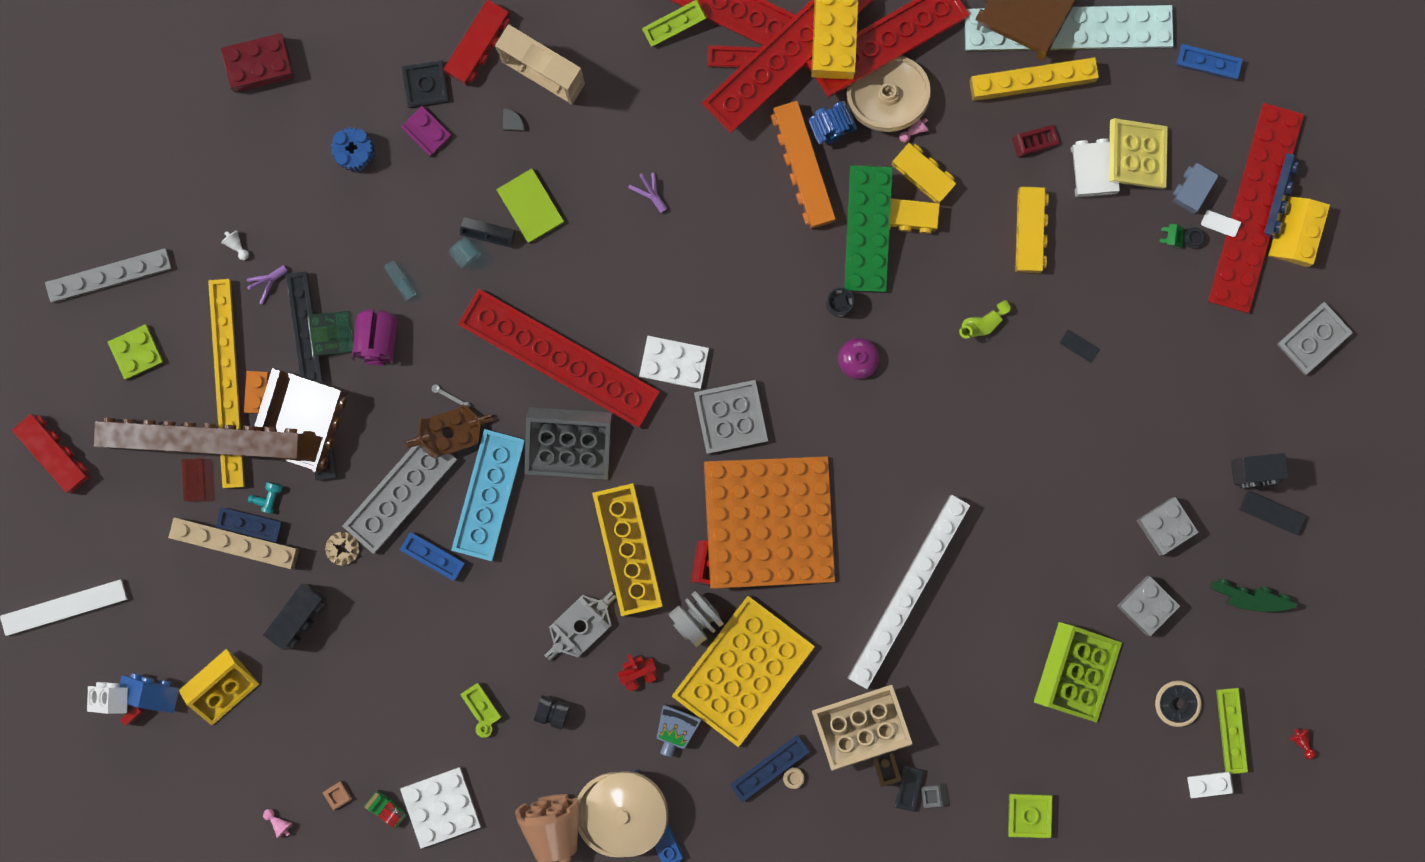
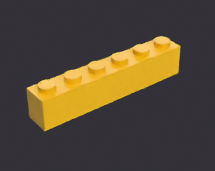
[969,57,1099,101]

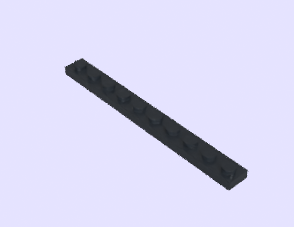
[286,271,337,481]

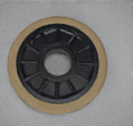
[1155,681,1201,727]

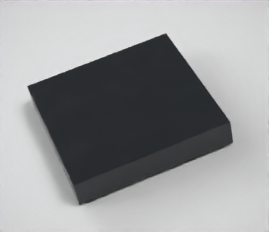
[401,60,449,108]

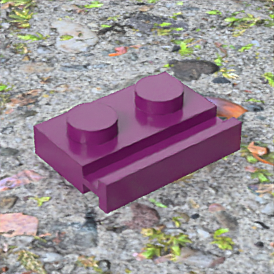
[401,106,452,157]

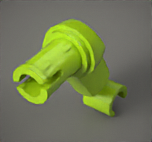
[959,300,1010,339]

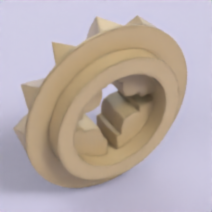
[325,532,359,565]

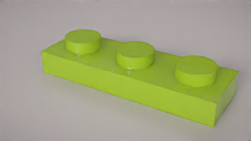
[642,0,707,47]

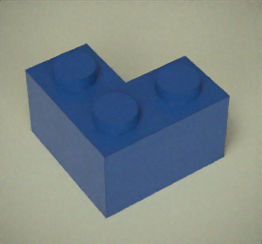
[119,673,179,713]

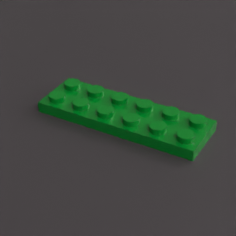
[844,165,892,292]

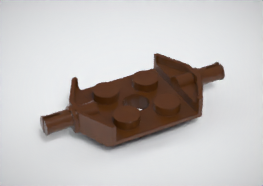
[404,404,493,459]

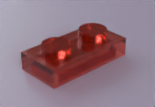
[181,458,206,501]

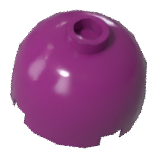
[838,338,879,380]

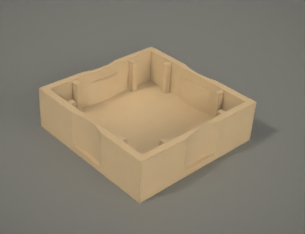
[495,24,585,105]

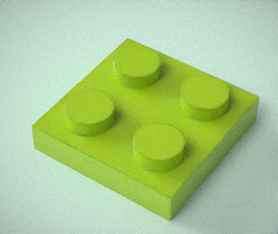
[108,324,164,380]
[1008,794,1052,838]

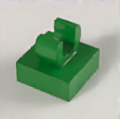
[1160,224,1185,249]

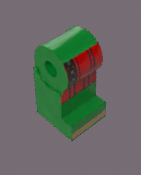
[364,790,407,829]

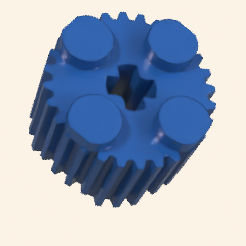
[809,101,857,145]
[330,127,375,172]

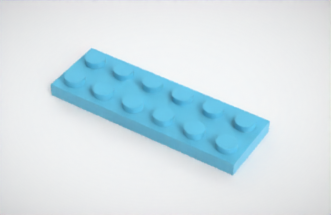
[451,429,525,561]

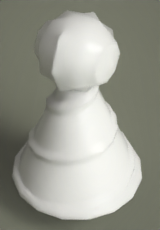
[221,231,249,261]

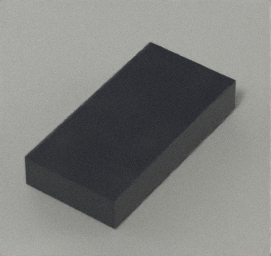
[894,766,924,812]

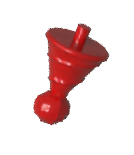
[1290,728,1316,760]

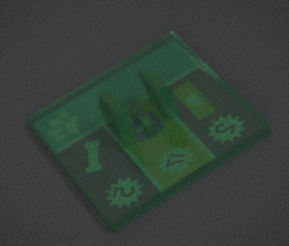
[307,311,353,356]

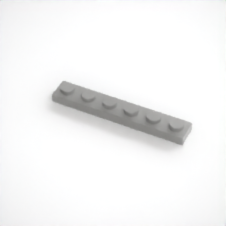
[45,248,172,303]

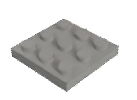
[694,380,768,454]

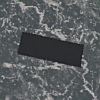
[1060,330,1100,363]

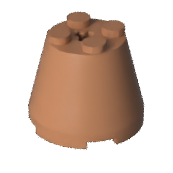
[515,794,579,862]

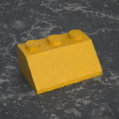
[1268,197,1330,267]
[179,649,259,726]

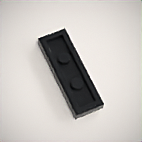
[1239,491,1306,535]

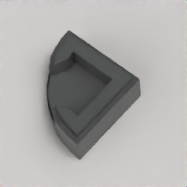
[503,109,524,131]

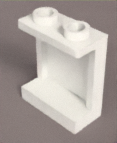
[1071,139,1120,198]

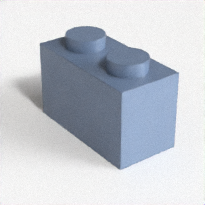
[1173,163,1218,214]

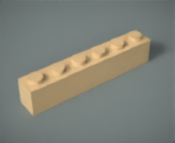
[168,518,300,569]

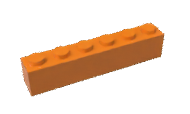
[770,101,835,229]

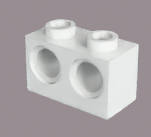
[87,682,128,714]

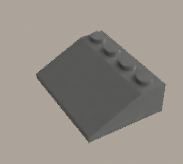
[525,407,612,480]

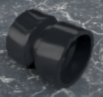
[826,288,854,317]
[534,695,570,730]

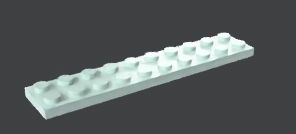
[964,5,1173,51]

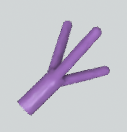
[628,172,667,213]
[247,265,288,305]

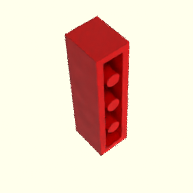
[443,0,511,86]
[12,414,90,494]

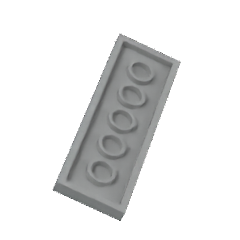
[342,446,457,554]

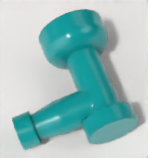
[248,482,283,514]

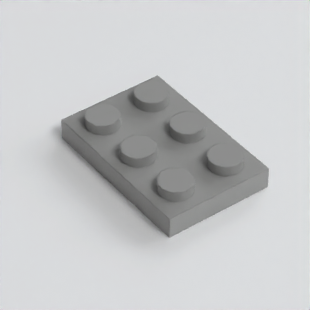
[1277,302,1353,375]

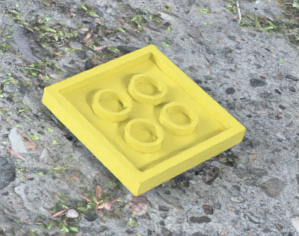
[1109,118,1168,189]

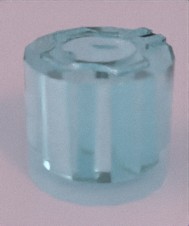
[448,237,481,269]

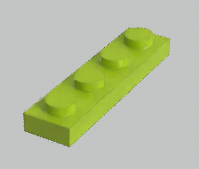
[1216,688,1248,774]

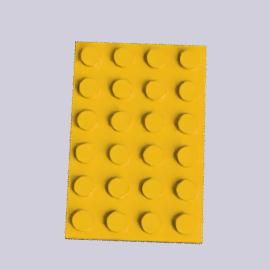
[672,596,815,747]

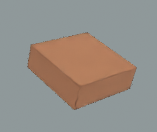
[322,781,352,810]

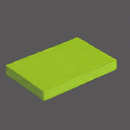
[496,169,564,243]

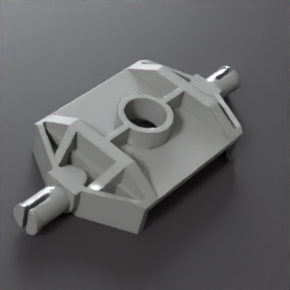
[544,591,617,661]

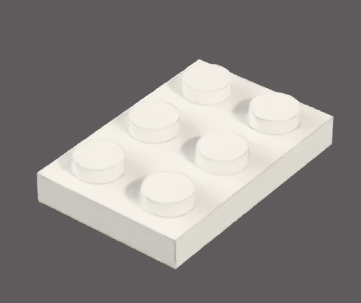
[639,336,709,389]

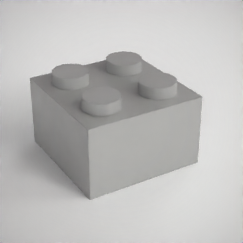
[1136,497,1198,555]
[1117,576,1180,636]

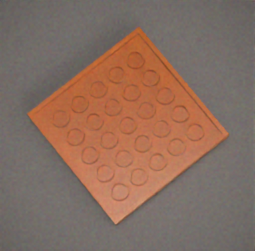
[704,457,835,589]

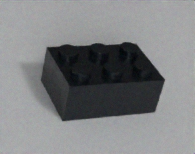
[1231,453,1288,488]
[263,584,327,650]

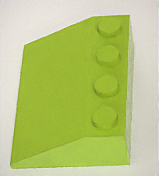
[1034,622,1122,723]

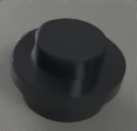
[1184,228,1205,249]

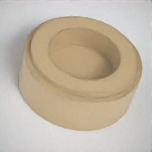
[783,767,804,789]

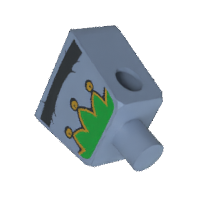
[656,704,701,758]

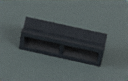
[460,217,515,247]

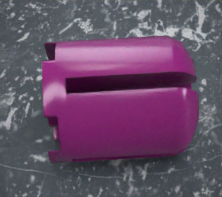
[351,309,398,366]

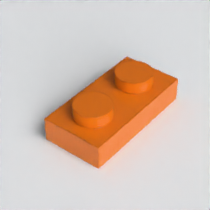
[244,371,269,414]

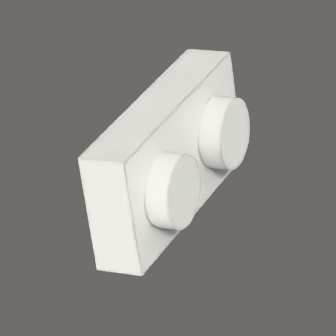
[1187,771,1234,798]

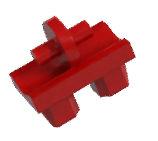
[617,654,657,692]

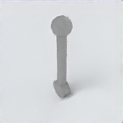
[431,385,471,409]

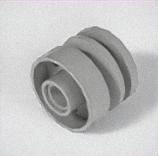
[668,591,724,647]

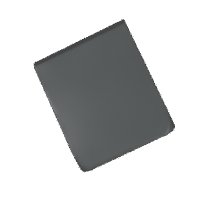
[921,784,949,808]

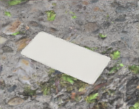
[1201,210,1241,237]

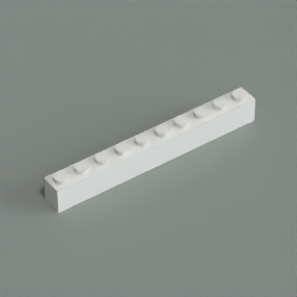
[848,495,970,689]

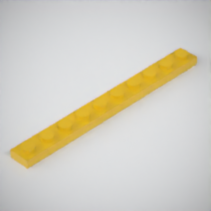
[208,279,245,489]

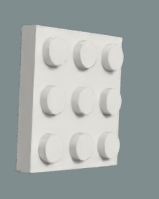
[400,767,481,848]

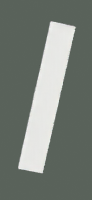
[0,579,128,636]

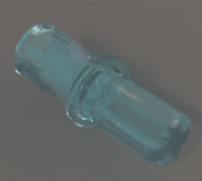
[384,261,416,301]

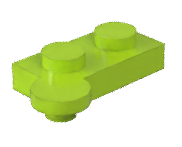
[460,683,501,738]

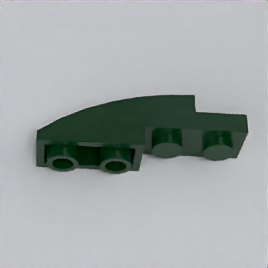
[1209,579,1297,612]

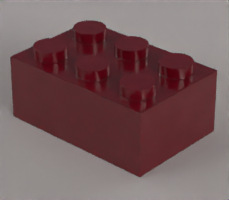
[221,33,295,92]

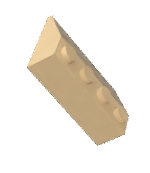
[812,685,913,771]

